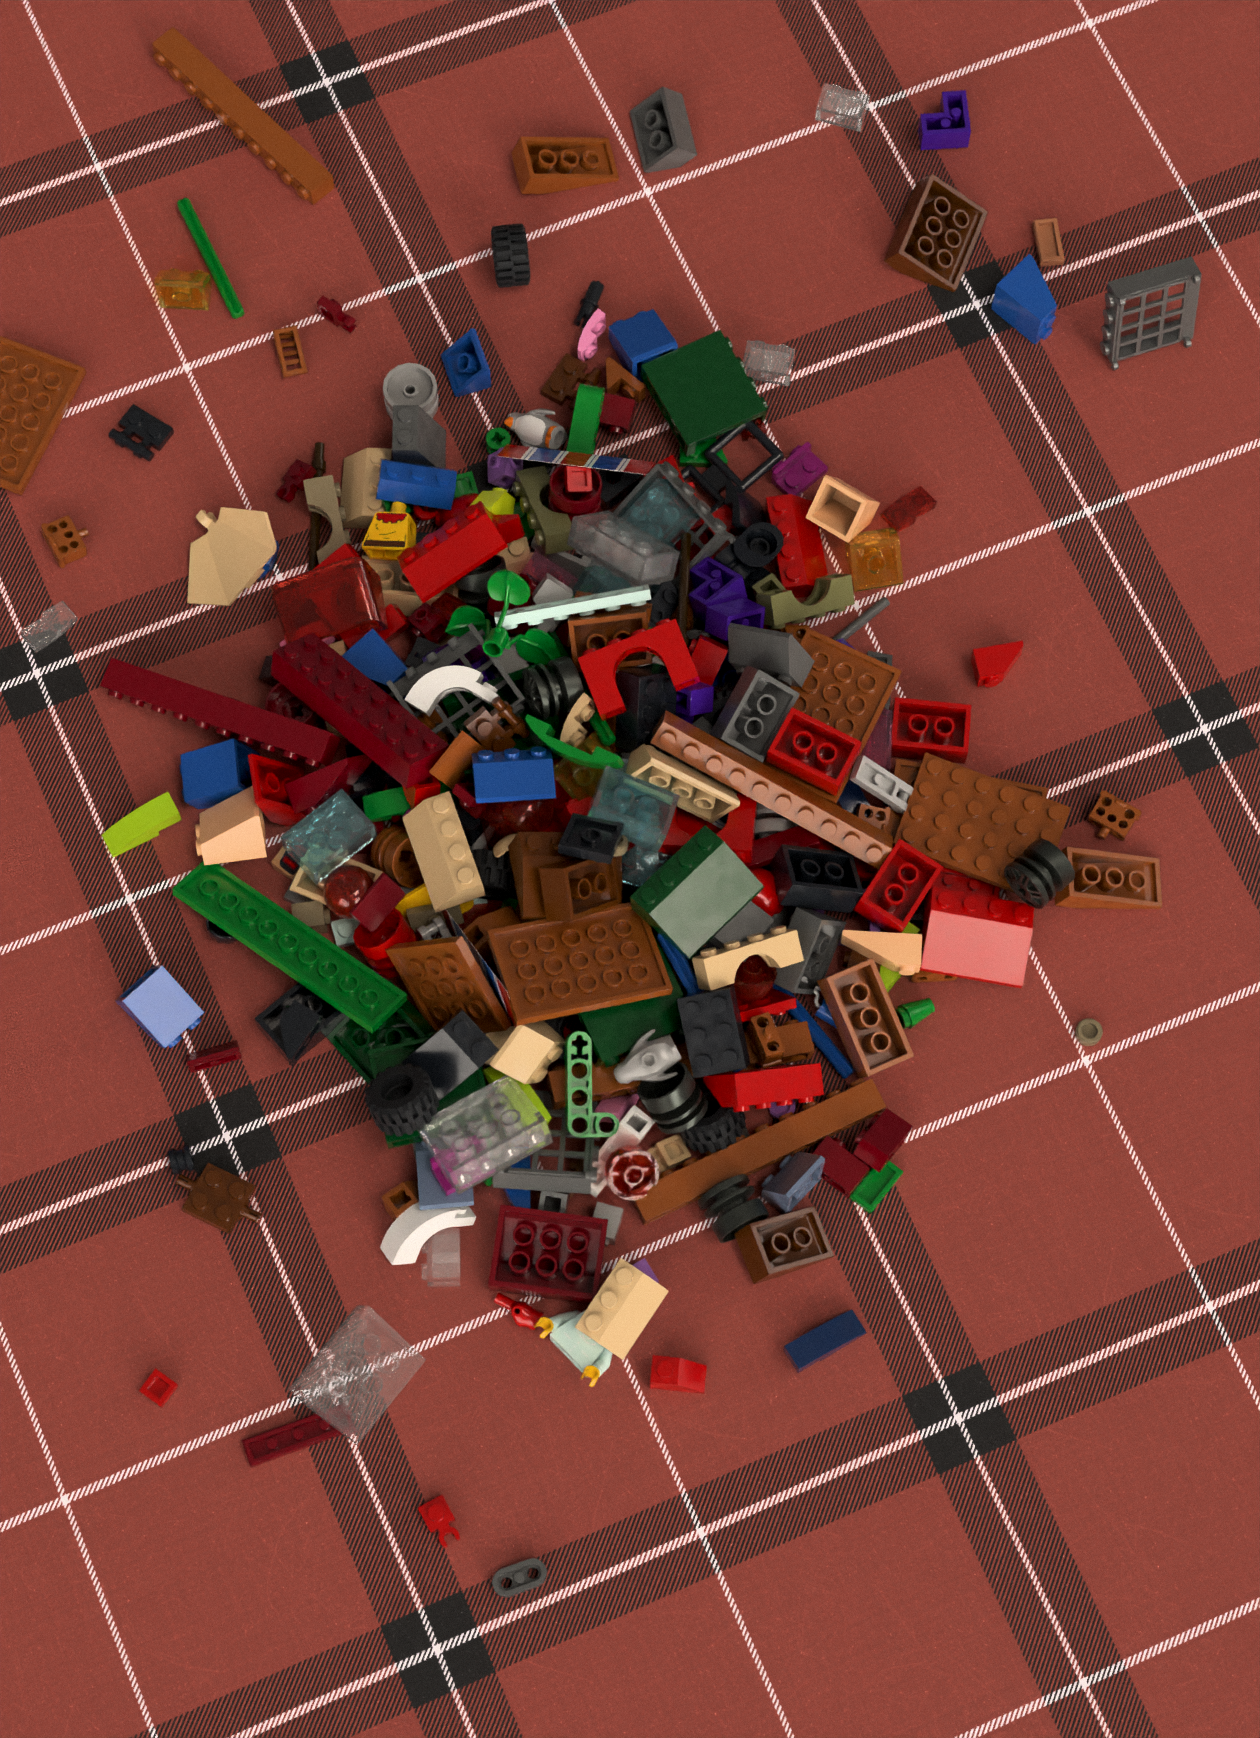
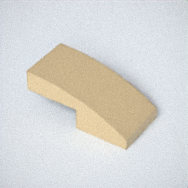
[629,1133,691,1183]

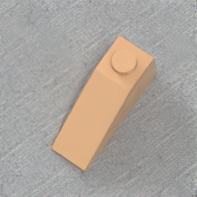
[841,930,922,975]

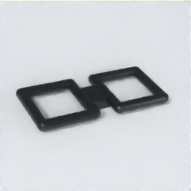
[648,421,784,524]

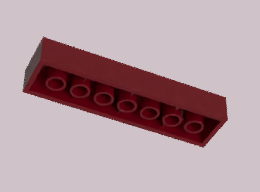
[271,632,449,789]

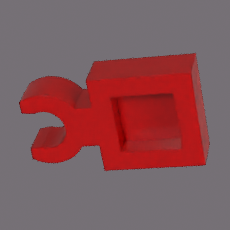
[418,1494,460,1548]

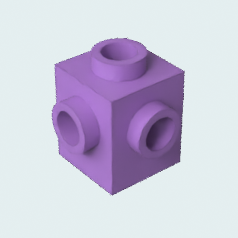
[487,447,523,490]

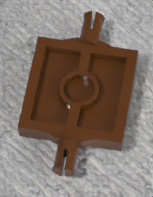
[176,1163,262,1234]

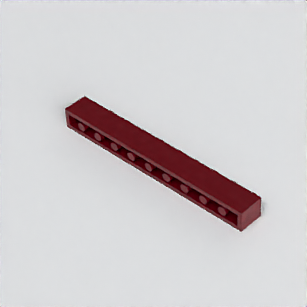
[100,657,341,768]

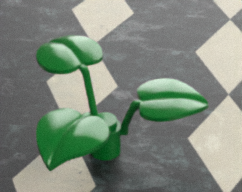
[445,569,559,665]

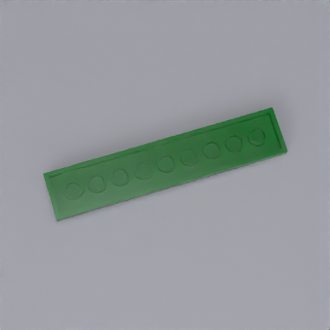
[172,861,407,1034]

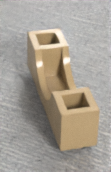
[692,925,804,991]

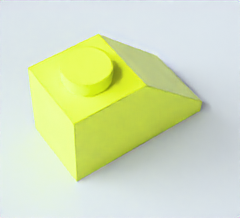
[471,488,515,515]

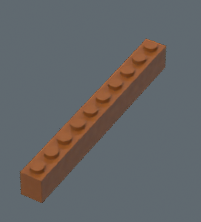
[152,27,335,205]
[650,710,893,869]
[546,1020,815,1110]
[631,1078,886,1226]

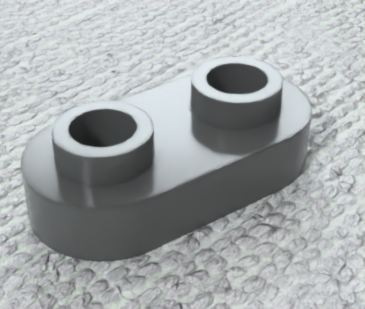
[492,1558,547,1598]

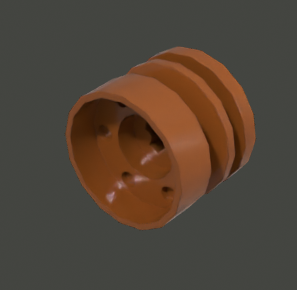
[371,825,425,888]

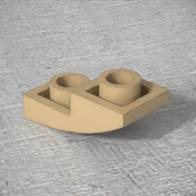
[560,693,596,747]

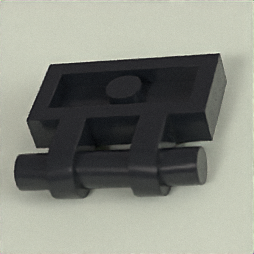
[108,404,174,461]

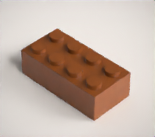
[817,958,914,1078]

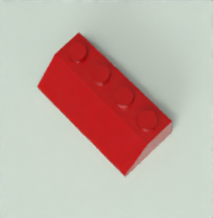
[765,494,828,598]
[397,501,508,603]
[703,1063,824,1112]

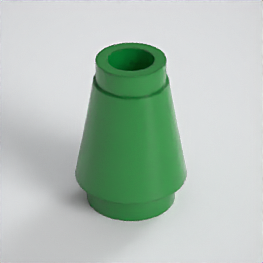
[895,998,935,1029]

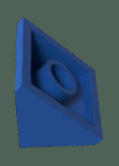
[440,328,491,397]

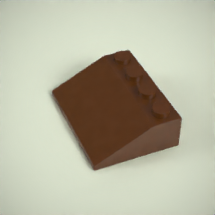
[884,173,988,292]
[508,832,622,919]

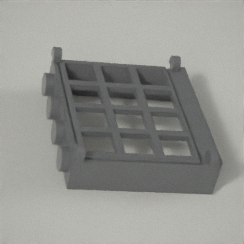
[1100,256,1202,371]
[599,461,736,589]
[386,623,528,742]
[493,1090,601,1194]

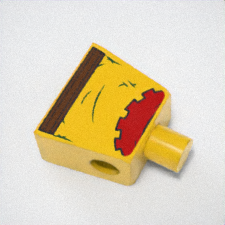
[361,501,417,560]

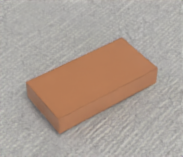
[1032,218,1065,267]

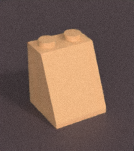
[805,475,880,543]
[195,785,267,865]

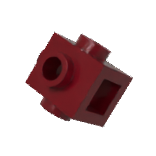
[407,602,448,644]

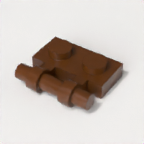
[541,353,602,411]
[463,696,530,752]

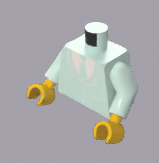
[534,1310,613,1387]

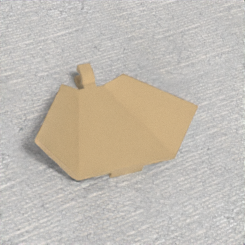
[187,507,277,606]

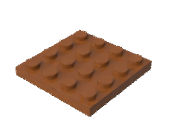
[386,936,512,1033]

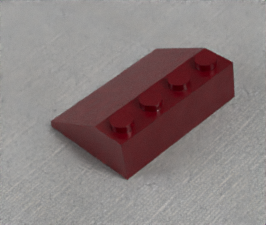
[488,1205,608,1304]

